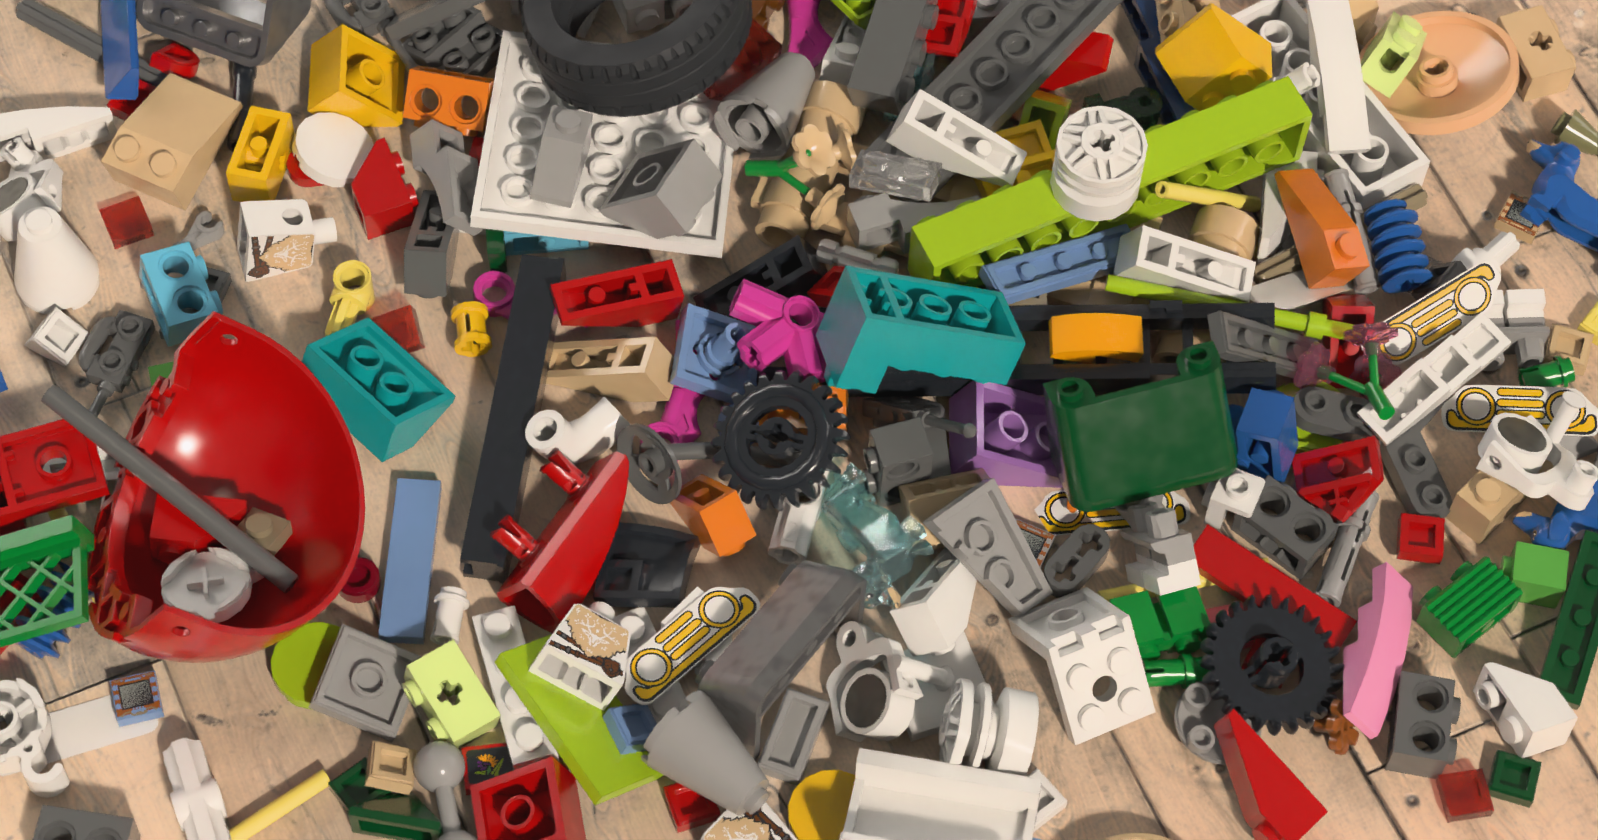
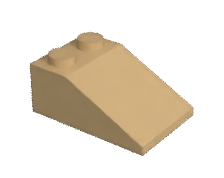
[101,73,243,211]

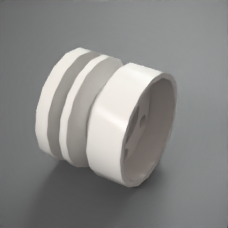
[1050,106,1148,222]
[939,678,1039,776]

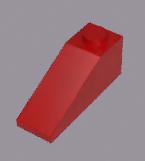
[549,259,684,327]
[1213,709,1328,840]

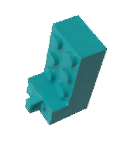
[816,265,1026,394]

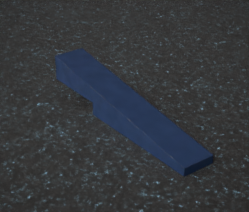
[1121,0,1194,125]

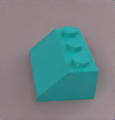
[302,317,456,462]

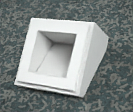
[25,307,90,367]

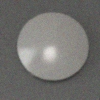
[1174,681,1261,765]

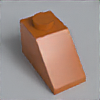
[670,474,757,557]

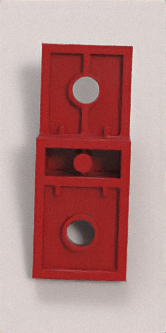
[0,419,110,536]

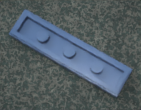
[978,223,1131,305]
[378,478,442,644]

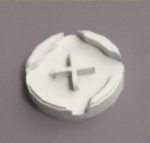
[291,112,373,187]
[161,547,253,623]

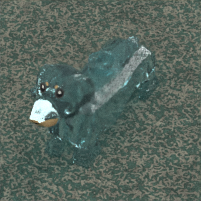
[821,462,934,609]

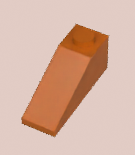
[1274,168,1370,289]

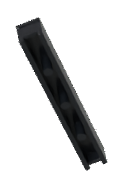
[460,254,566,584]

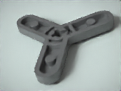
[1294,386,1452,518]

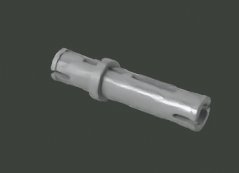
[1322,169,1382,294]
[1314,491,1379,608]

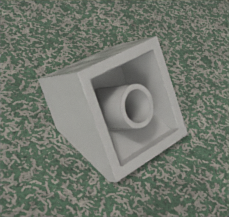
[599,139,723,239]

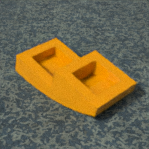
[1049,313,1144,364]

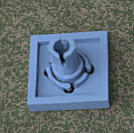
[670,303,757,404]

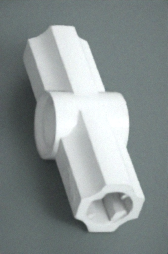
[768,457,834,565]
[162,737,232,840]

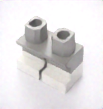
[1460,289,1550,371]
[1120,501,1201,596]

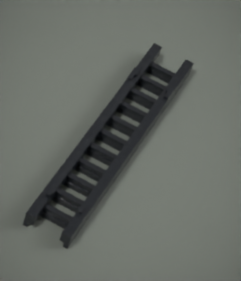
[756,300,1276,397]

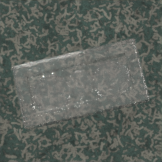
[849,149,942,202]

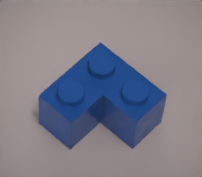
[1229,388,1298,482]

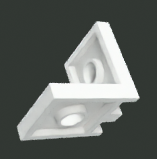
[1008,587,1156,745]

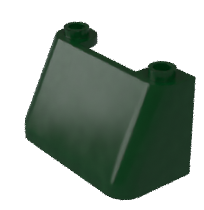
[1043,340,1238,512]

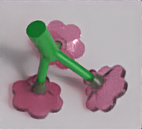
[1293,322,1403,420]

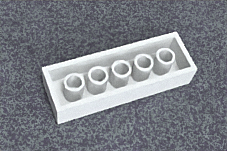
[1232,0,1430,210]

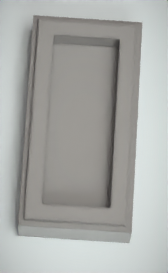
[757,688,830,786]

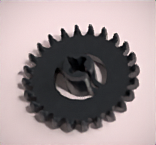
[711,369,851,511]
[1199,594,1344,736]

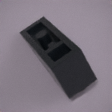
[693,235,828,323]

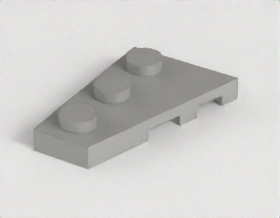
[922,478,1053,616]

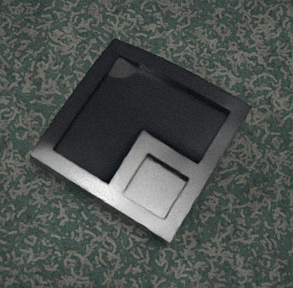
[593,522,700,608]

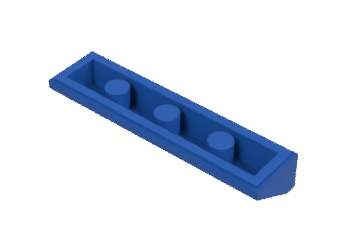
[100,0,139,100]

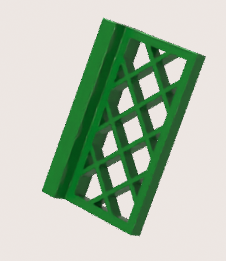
[0,515,95,647]

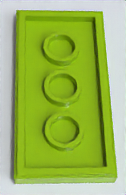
[494,634,663,806]

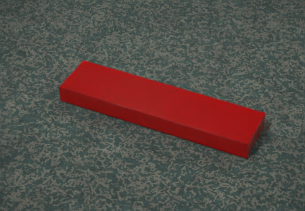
[1194,524,1357,648]

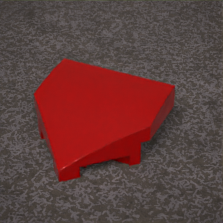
[1292,436,1384,523]

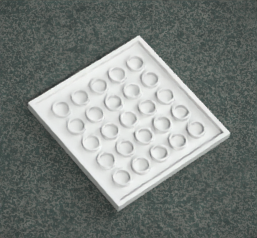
[470,30,744,258]

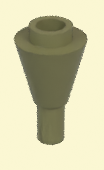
[1551,109,1598,156]

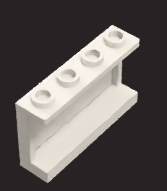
[839,748,1042,840]

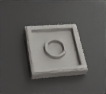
[308,624,421,742]

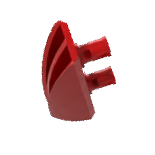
[490,449,630,634]

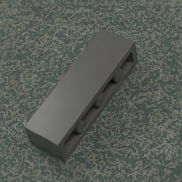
[847,0,939,116]

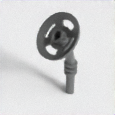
[617,423,786,504]

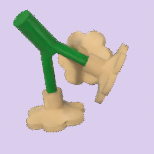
[745,123,857,230]

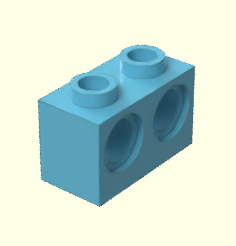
[139,241,223,347]

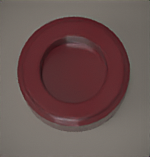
[339,557,381,603]

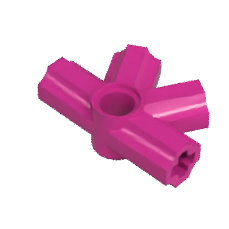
[729,279,826,383]

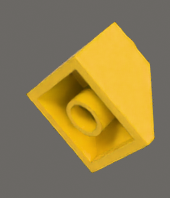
[1155,3,1272,111]
[308,24,405,127]

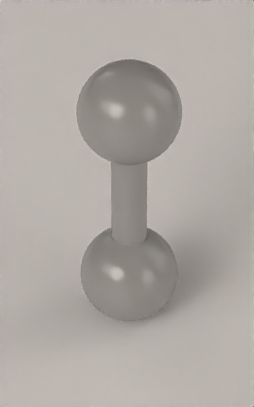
[413,741,477,840]

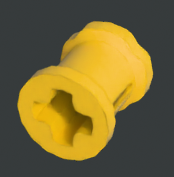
[450,301,492,357]

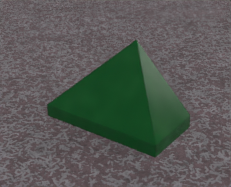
[348,791,443,840]

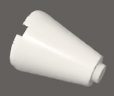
[14,207,100,315]

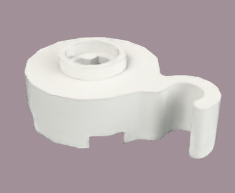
[0,678,70,798]

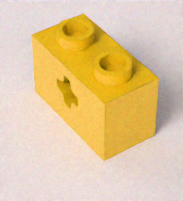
[226,106,295,202]

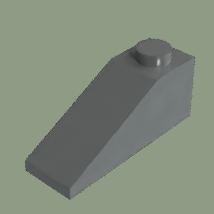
[404,190,459,299]

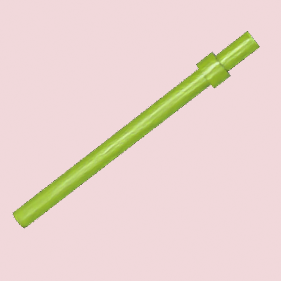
[1105,274,1360,342]

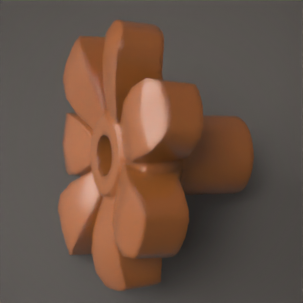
[1313,699,1359,755]

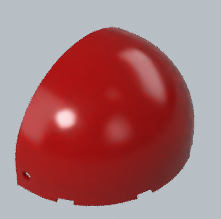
[87,311,365,663]

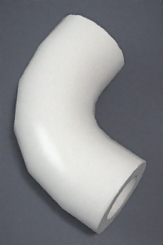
[525,397,631,464]

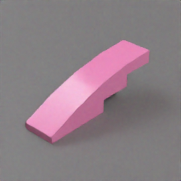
[1343,562,1413,739]

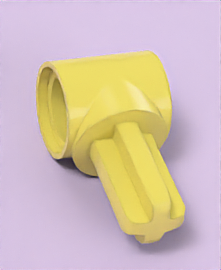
[325,260,375,337]

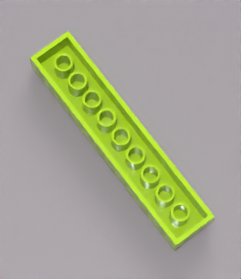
[908,76,1313,289]

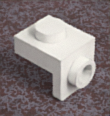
[1201,468,1265,530]

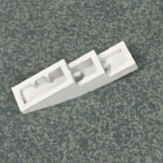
[1306,0,1371,154]
[0,106,117,162]
[1357,312,1511,446]

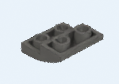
[402,7,503,77]

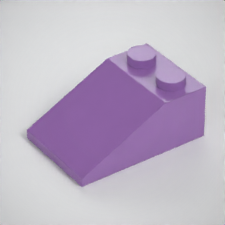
[949,380,1063,488]

